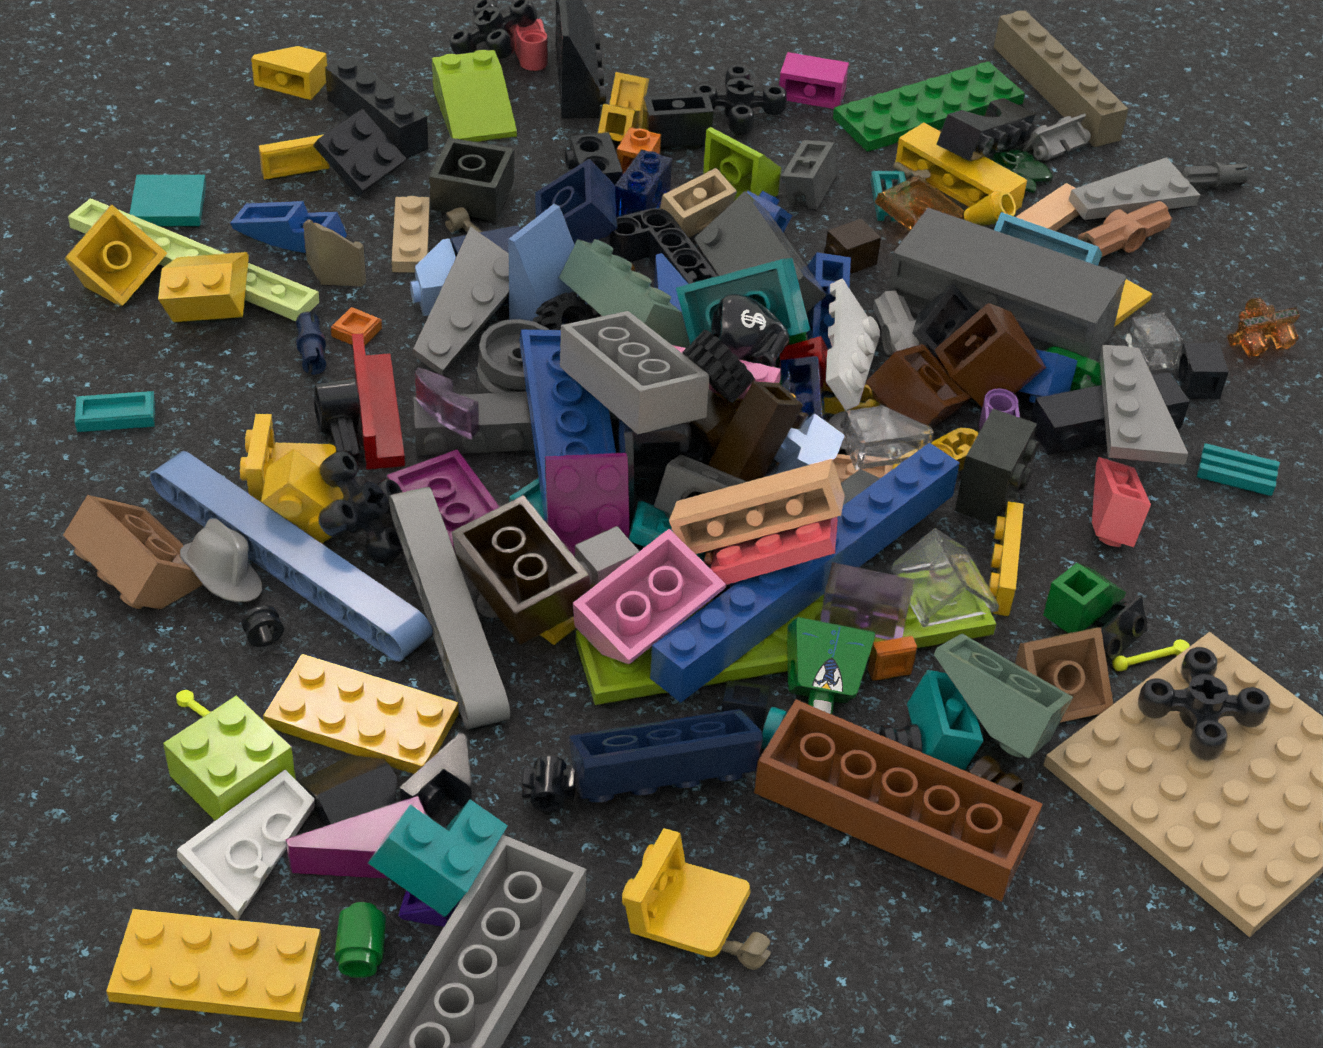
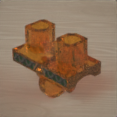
[1227,297,1300,357]

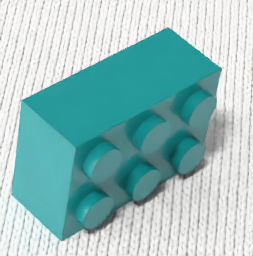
[676,258,810,344]

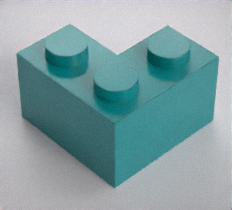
[368,799,508,917]

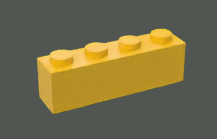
[895,122,1027,210]

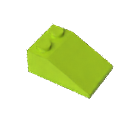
[432,50,517,142]

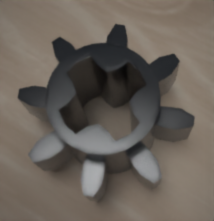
[522,755,576,812]

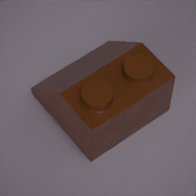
[866,344,971,437]

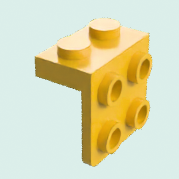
[240,414,336,503]
[622,828,750,957]

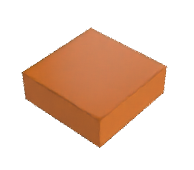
[331,307,382,346]
[868,636,917,681]

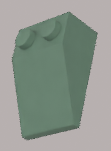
[934,634,1073,759]

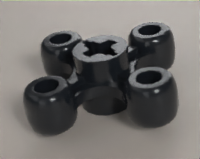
[449,0,538,59]
[693,65,787,135]
[318,451,403,564]
[1138,647,1270,761]

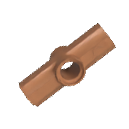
[1078,201,1172,257]

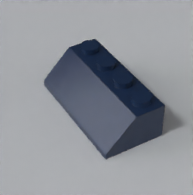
[569,709,763,802]

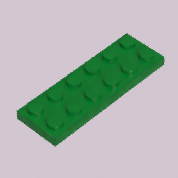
[833,61,1025,152]

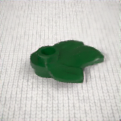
[991,150,1053,193]

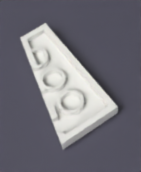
[826,278,880,411]

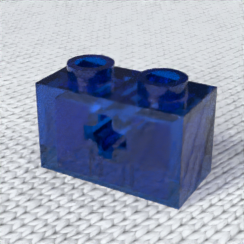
[615,149,672,218]
[780,356,826,421]

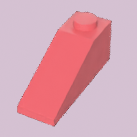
[1092,457,1151,547]

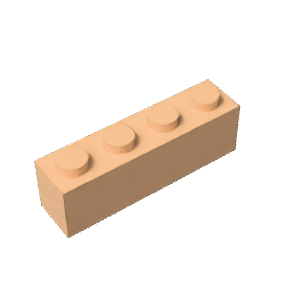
[669,459,845,554]

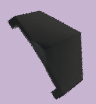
[912,283,978,368]
[298,755,397,826]

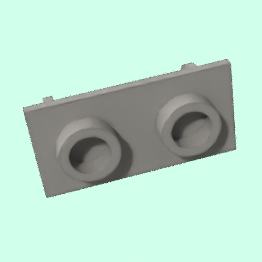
[1023,113,1091,161]

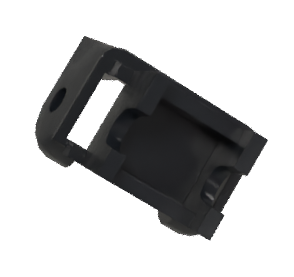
[619,419,692,529]

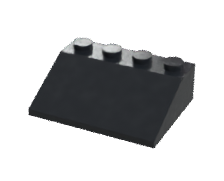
[555,0,606,118]

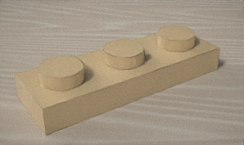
[392,196,430,272]

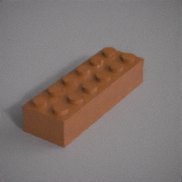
[754,700,1043,902]

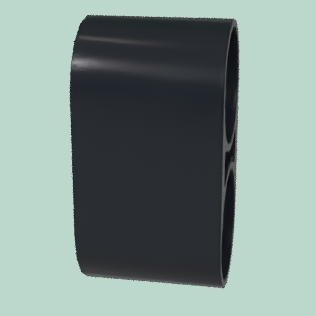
[314,377,360,457]

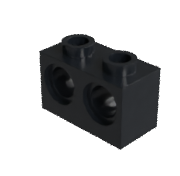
[565,132,623,199]

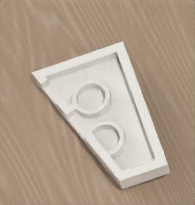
[177,770,315,920]

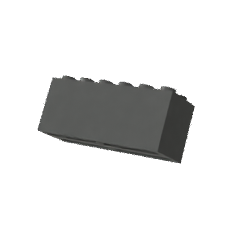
[888,208,1126,360]

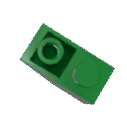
[1043,563,1126,633]

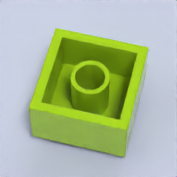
[163,695,296,821]

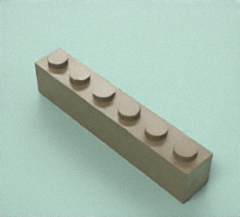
[994,10,1128,147]

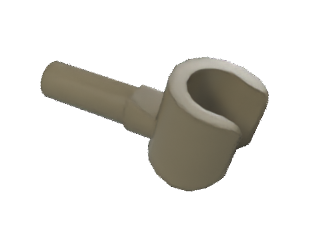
[893,161,931,191]
[445,207,483,232]
[721,932,771,970]

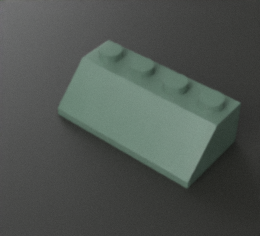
[559,239,690,348]

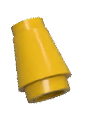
[964,190,1016,226]

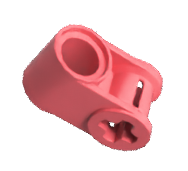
[509,18,548,71]

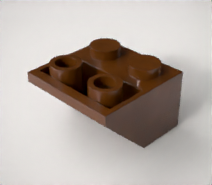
[935,303,1046,407]

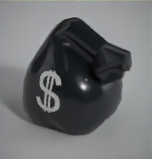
[711,294,789,367]

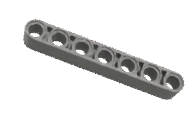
[389,487,510,730]

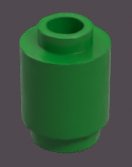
[335,902,386,978]

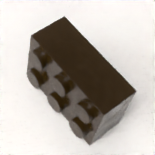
[452,495,591,645]

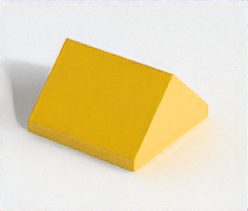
[65,205,167,307]

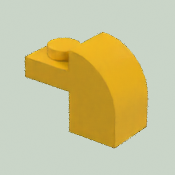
[598,72,649,142]

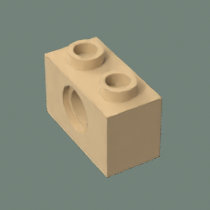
[659,168,737,238]

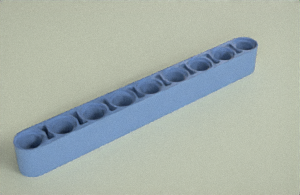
[150,451,433,662]

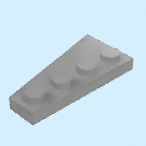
[1069,157,1200,220]
[412,227,509,376]
[1100,345,1188,465]

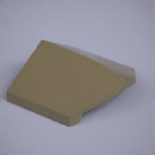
[303,219,366,287]

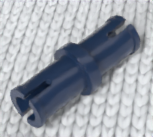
[296,312,326,375]

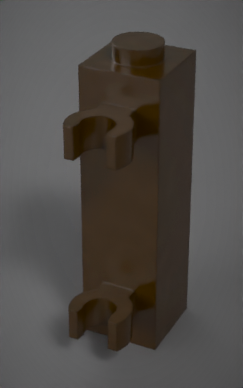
[696,381,809,496]

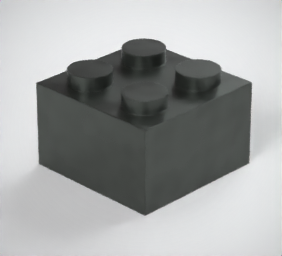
[429,138,514,221]
[955,408,1039,526]

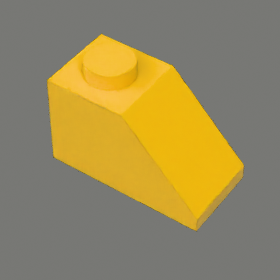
[251,46,327,100]

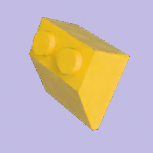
[158,252,249,322]

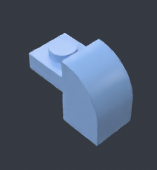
[774,414,845,474]

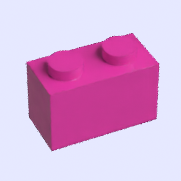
[779,52,849,109]

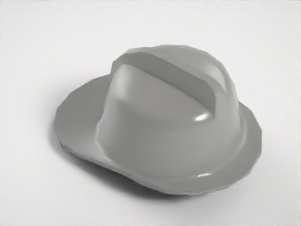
[180,518,262,602]

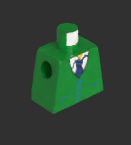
[787,617,875,714]

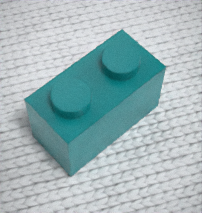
[907,670,983,770]

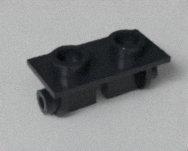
[1088,596,1147,665]

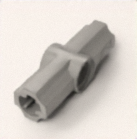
[873,291,921,355]

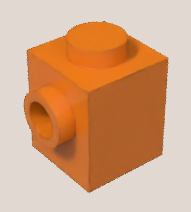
[617,127,661,183]

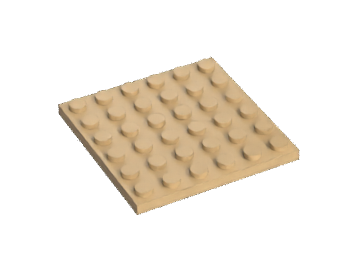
[1043,632,1323,937]

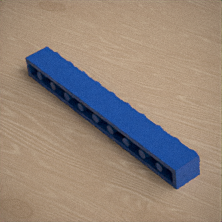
[650,442,960,703]

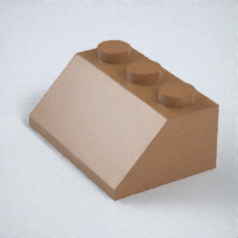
[63,495,203,609]

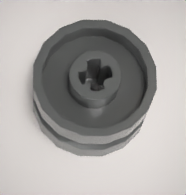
[476,319,549,394]

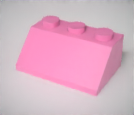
[573,529,726,664]

